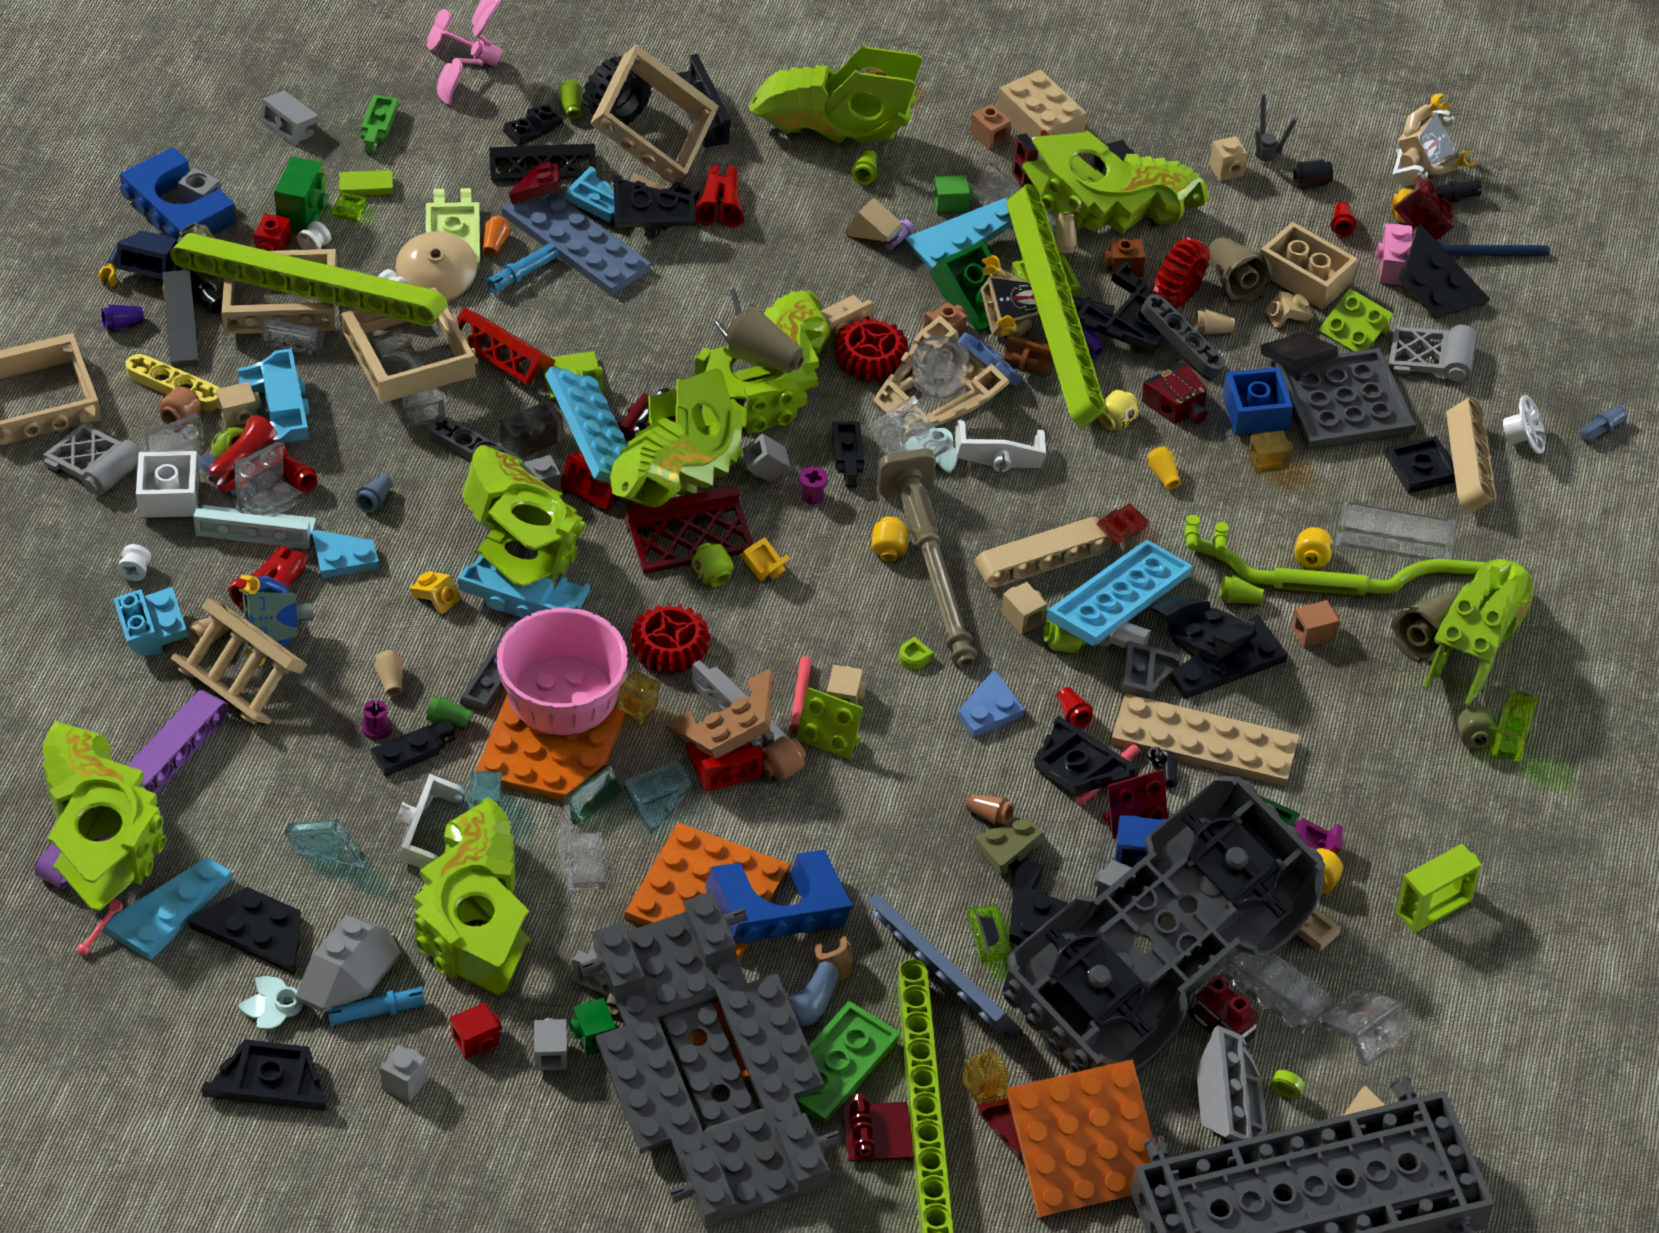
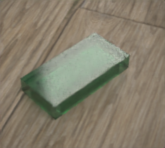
[561,765,623,825]

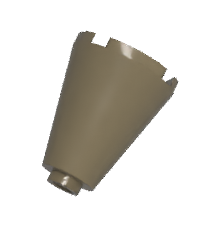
[1208,237,1273,303]
[724,305,804,373]
[1392,592,1457,661]

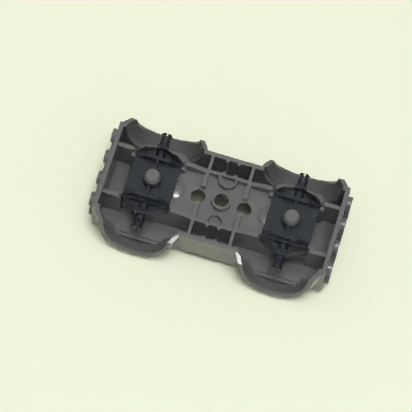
[1002,775,1326,1073]

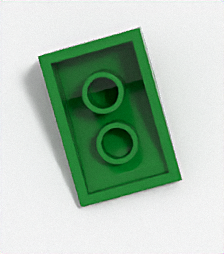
[929,240,991,332]

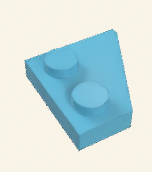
[312,530,379,579]

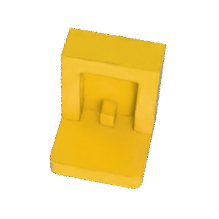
[740,537,790,582]
[409,571,461,614]

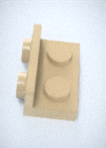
[820,295,874,343]

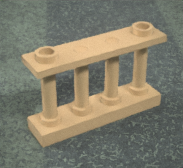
[171,598,307,725]

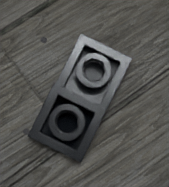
[503,104,563,146]

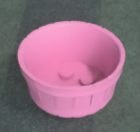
[497,608,628,736]

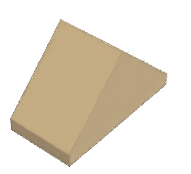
[845,197,903,241]

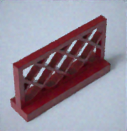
[625,485,753,574]

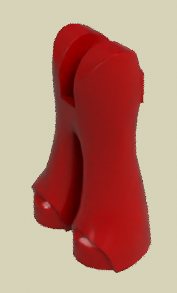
[695,165,744,228]
[208,415,288,494]
[228,546,308,610]

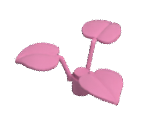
[427,0,502,105]

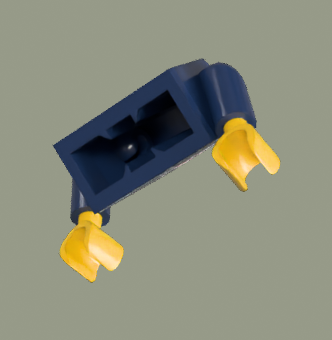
[99,231,183,299]

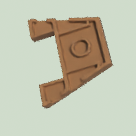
[667,668,776,759]

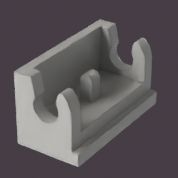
[260,90,319,146]

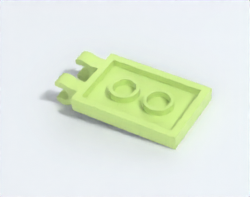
[426,188,480,269]

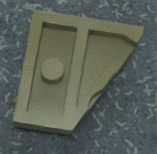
[974,818,1044,875]

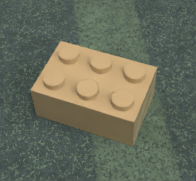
[997,69,1087,138]
[1260,222,1358,310]

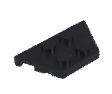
[1399,224,1491,318]
[1034,716,1139,795]
[189,887,302,974]
[201,1039,327,1111]

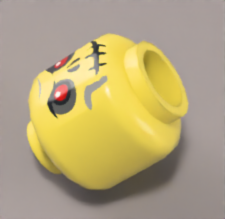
[1098,390,1139,431]

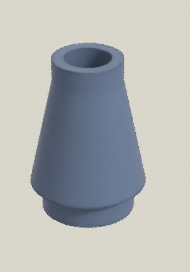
[355,474,393,513]

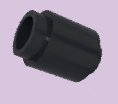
[1293,159,1334,188]

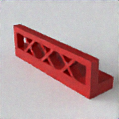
[457,307,556,385]

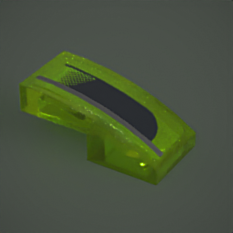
[966,904,1012,962]

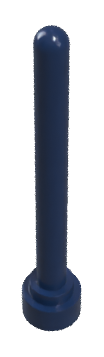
[1435,239,1551,256]

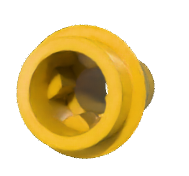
[1147,446,1181,490]

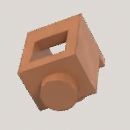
[924,302,967,336]

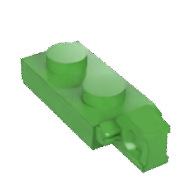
[361,95,399,154]

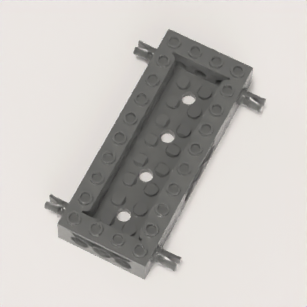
[1130,1076,1495,1233]

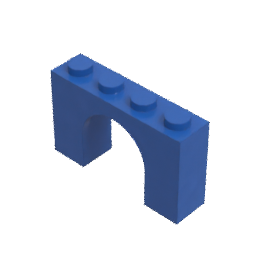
[120,147,237,240]
[705,849,852,943]

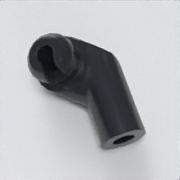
[1147,747,1177,788]

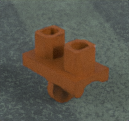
[1003,335,1053,376]

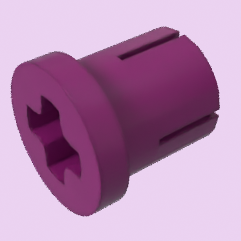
[799,466,828,504]
[361,700,392,740]

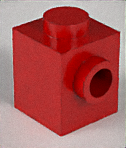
[254,213,292,251]
[450,1002,502,1059]

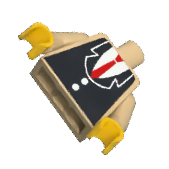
[1398,94,1477,176]
[980,255,1039,337]

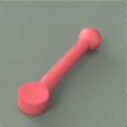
[77,899,123,956]

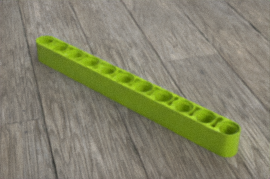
[1006,184,1106,428]
[170,233,447,326]
[898,959,953,1233]

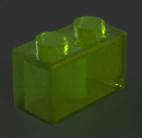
[1491,688,1539,762]

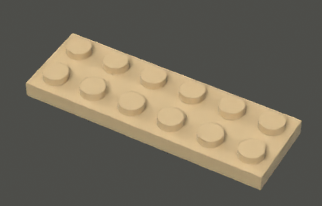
[1111,693,1299,787]

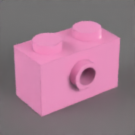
[1376,223,1412,286]

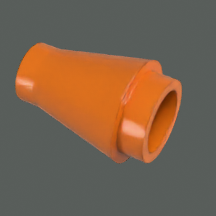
[482,216,511,257]

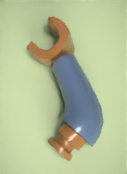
[789,936,854,1028]

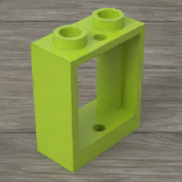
[1395,844,1482,933]

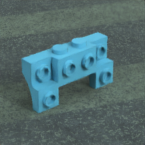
[238,348,310,454]
[458,555,590,619]

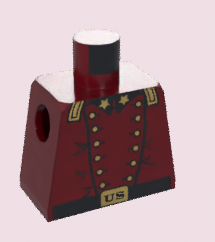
[1141,361,1208,424]

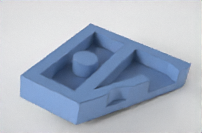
[958,670,1025,738]

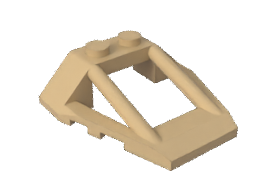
[873,316,1010,437]

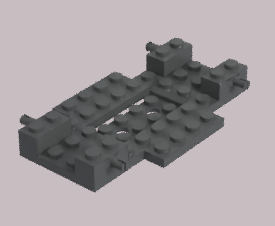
[580,891,842,1230]

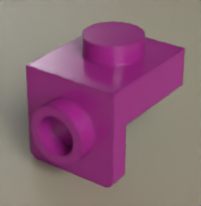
[1295,818,1343,854]

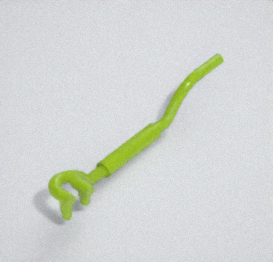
[1184,515,1486,596]

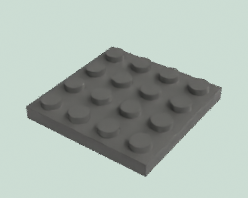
[1275,348,1416,449]

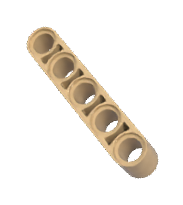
[1446,396,1496,513]
[974,517,1113,588]

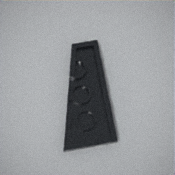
[1170,614,1288,699]

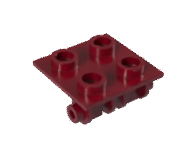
[1103,769,1168,839]
[843,1093,914,1162]

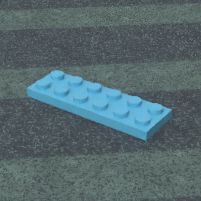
[545,366,628,484]
[1046,539,1193,647]

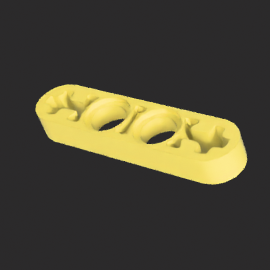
[126,354,219,411]

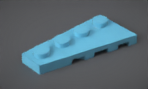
[904,198,1013,270]
[102,857,232,961]

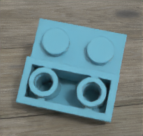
[113,587,189,656]

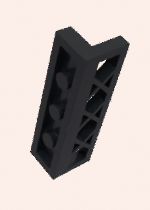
[676,54,731,148]
[489,144,596,180]

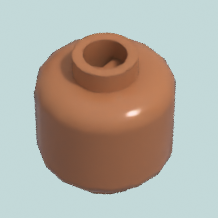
[159,387,202,429]
[762,736,806,781]

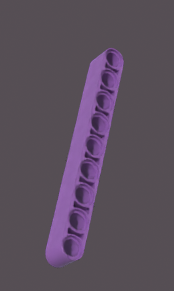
[35,690,229,890]

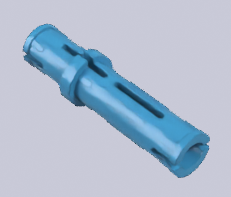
[486,243,559,294]
[327,986,425,1027]

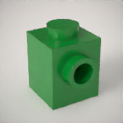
[569,998,616,1055]

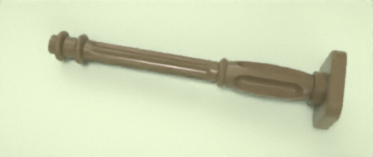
[877,448,978,669]

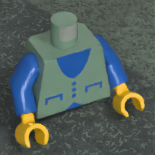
[239,575,313,666]

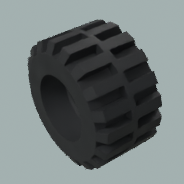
[582,56,652,125]

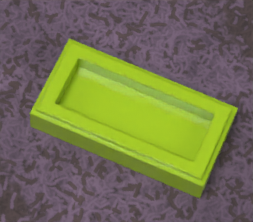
[339,170,393,197]

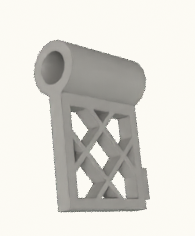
[1389,325,1477,382]
[43,423,142,495]

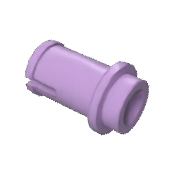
[881,220,915,250]

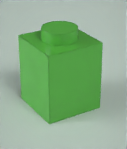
[933,175,974,214]

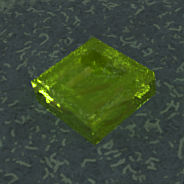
[332,192,367,222]

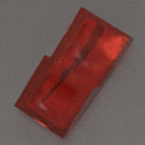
[1096,503,1150,544]

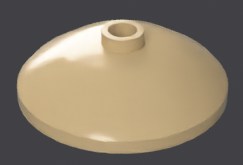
[396,231,477,301]

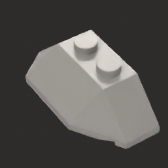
[295,915,401,1012]
[1196,1025,1268,1141]

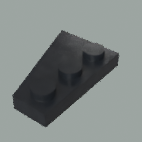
[613,174,696,228]

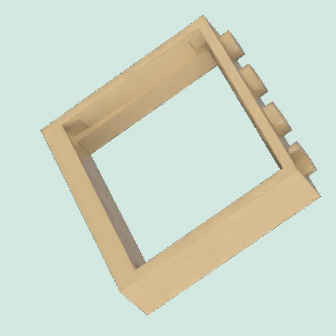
[590,44,719,185]
[221,249,338,334]
[341,287,478,403]
[0,333,101,445]

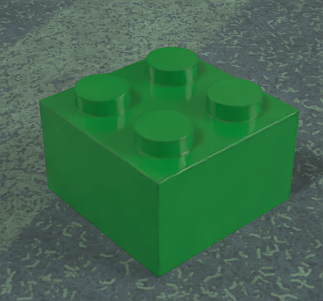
[274,156,328,235]

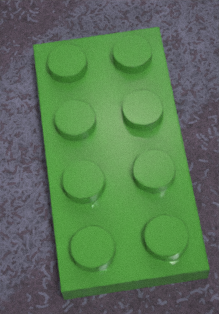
[796,1001,901,1125]

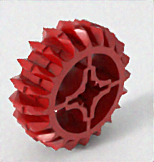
[1153,237,1210,309]
[835,318,909,383]
[631,603,710,675]

